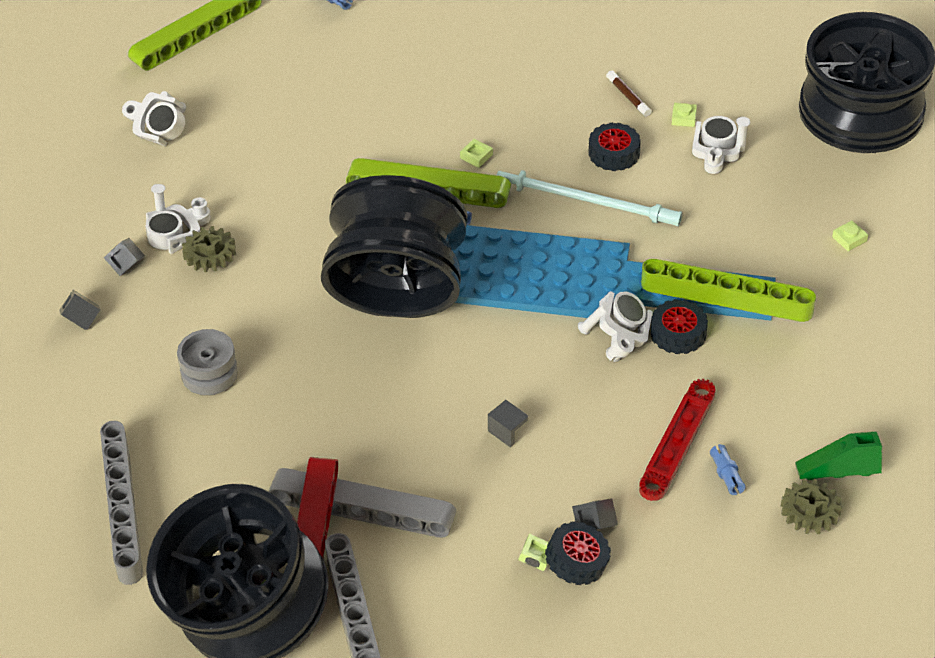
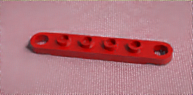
[639,378,716,501]

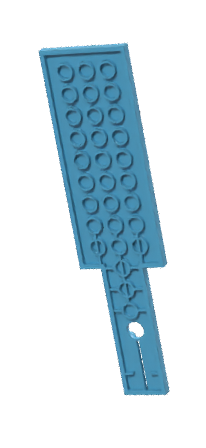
[453,225,776,321]

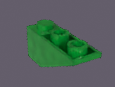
[795,431,882,480]

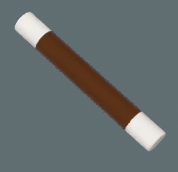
[606,71,652,117]

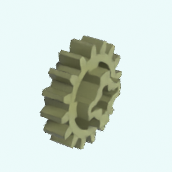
[182,226,236,272]
[781,479,842,534]

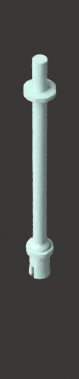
[497,170,683,227]

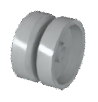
[177,329,238,395]

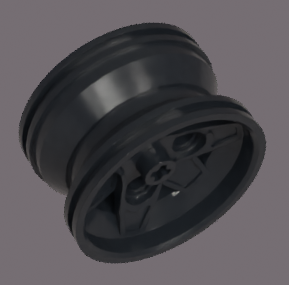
[799,12,935,153]
[321,175,467,318]
[146,484,328,658]

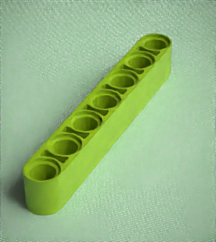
[128,0,262,71]
[346,158,511,208]
[641,259,816,322]

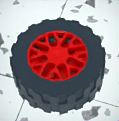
[588,122,641,171]
[650,299,708,354]
[545,522,611,585]

